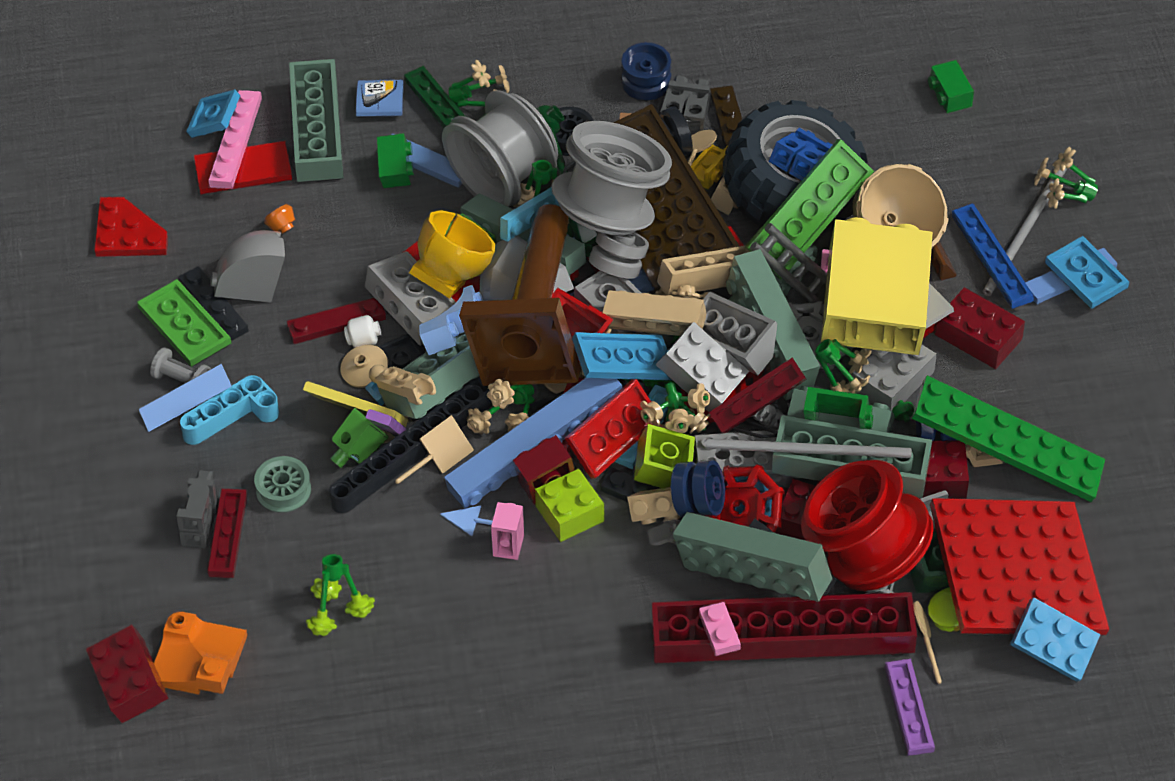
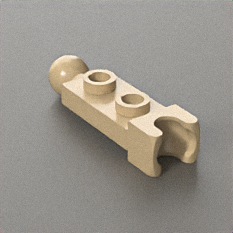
[369,365,436,405]

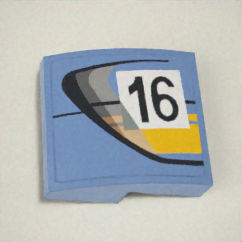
[356,80,404,116]

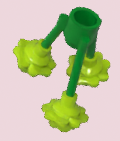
[306,554,375,636]

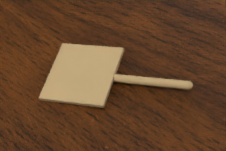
[395,415,474,484]

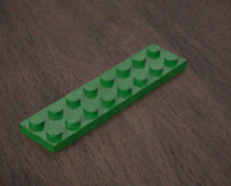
[912,375,1105,502]

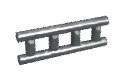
[750,223,827,303]

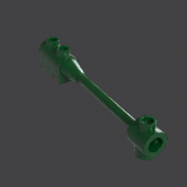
[536,105,598,257]

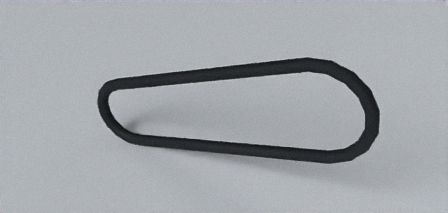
[731,420,778,438]

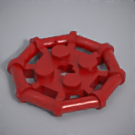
[710,464,785,532]

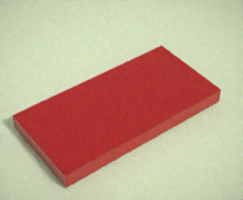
[194,141,292,194]
[565,379,662,479]

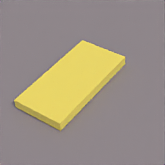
[303,381,408,428]

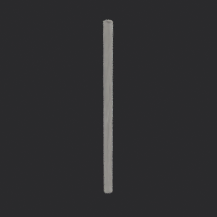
[983,168,1067,296]
[706,439,912,458]

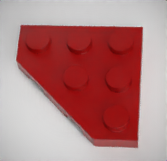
[95,197,168,257]

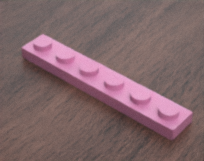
[209,90,262,189]

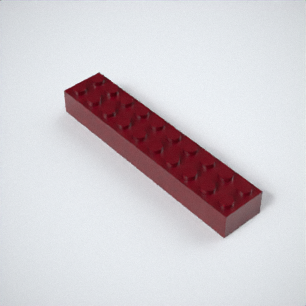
[652,592,917,663]

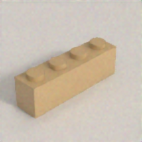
[657,246,749,296]
[602,290,707,336]

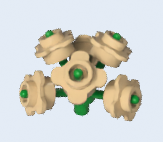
[640,383,710,434]

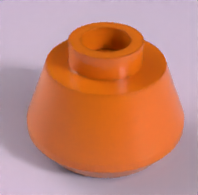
[264,204,295,234]

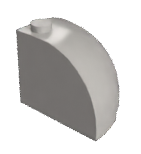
[210,230,285,303]

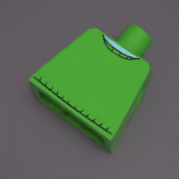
[330,408,389,468]

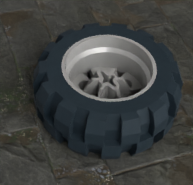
[723,100,868,233]

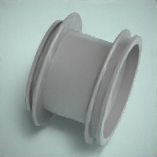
[442,90,558,207]
[552,121,672,235]

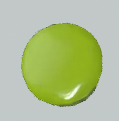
[928,588,960,632]

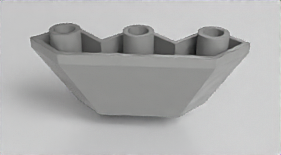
[480,236,574,301]

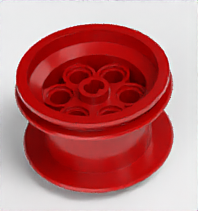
[801,460,933,591]

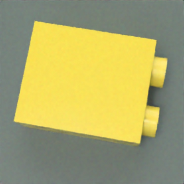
[821,217,933,355]

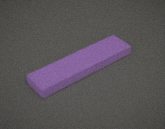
[365,409,406,435]
[885,659,935,756]

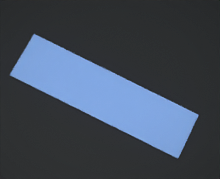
[139,364,232,432]

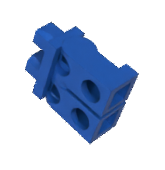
[769,128,833,181]

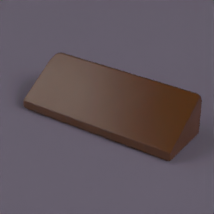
[931,241,957,281]

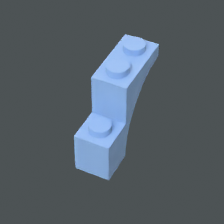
[419,285,483,355]

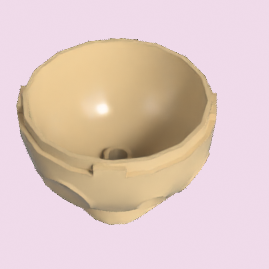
[852,164,949,247]

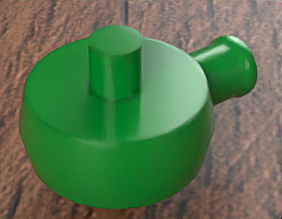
[892,400,915,422]

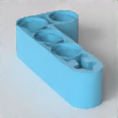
[180,375,279,445]

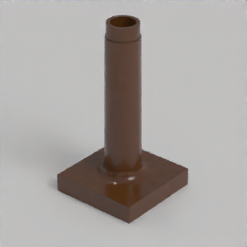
[459,204,581,386]

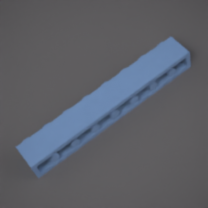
[444,378,623,509]

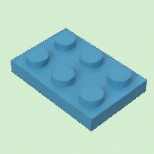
[1045,236,1129,309]
[1010,597,1100,682]

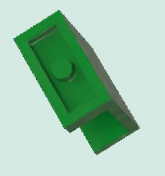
[804,387,874,430]

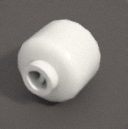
[344,315,381,348]

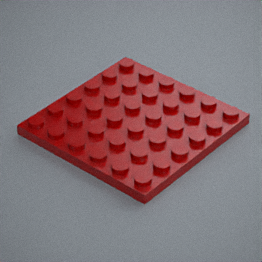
[930,498,1110,635]

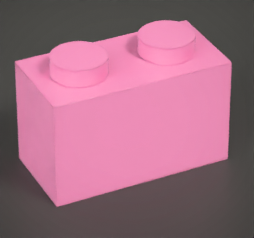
[491,502,524,560]

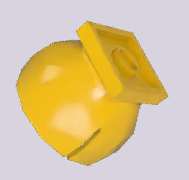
[409,210,495,299]

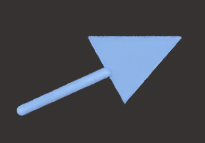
[440,505,493,536]

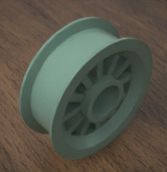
[254,456,311,512]

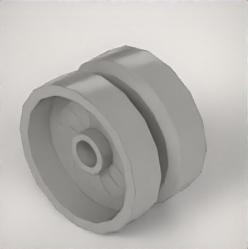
[589,232,649,279]

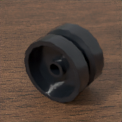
[659,107,693,156]

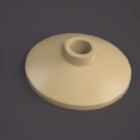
[340,345,388,388]

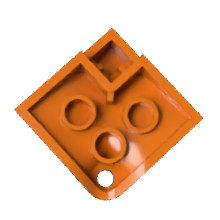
[154,612,247,695]

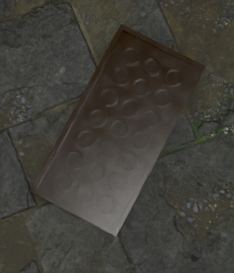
[613,104,740,292]

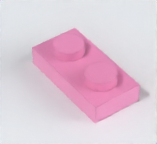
[699,602,741,656]

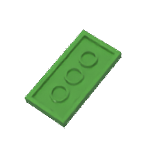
[137,279,231,367]

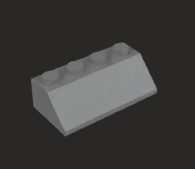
[703,292,777,375]

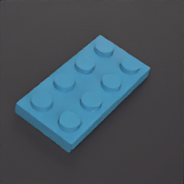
[572,332,672,380]

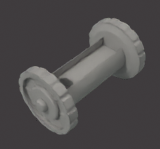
[150,347,211,383]

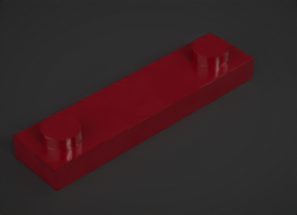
[286,297,386,344]
[709,357,807,433]
[208,488,247,578]

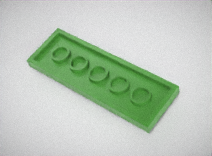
[745,139,874,279]

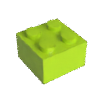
[634,424,695,488]
[535,469,604,542]

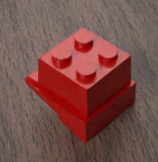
[552,288,613,363]

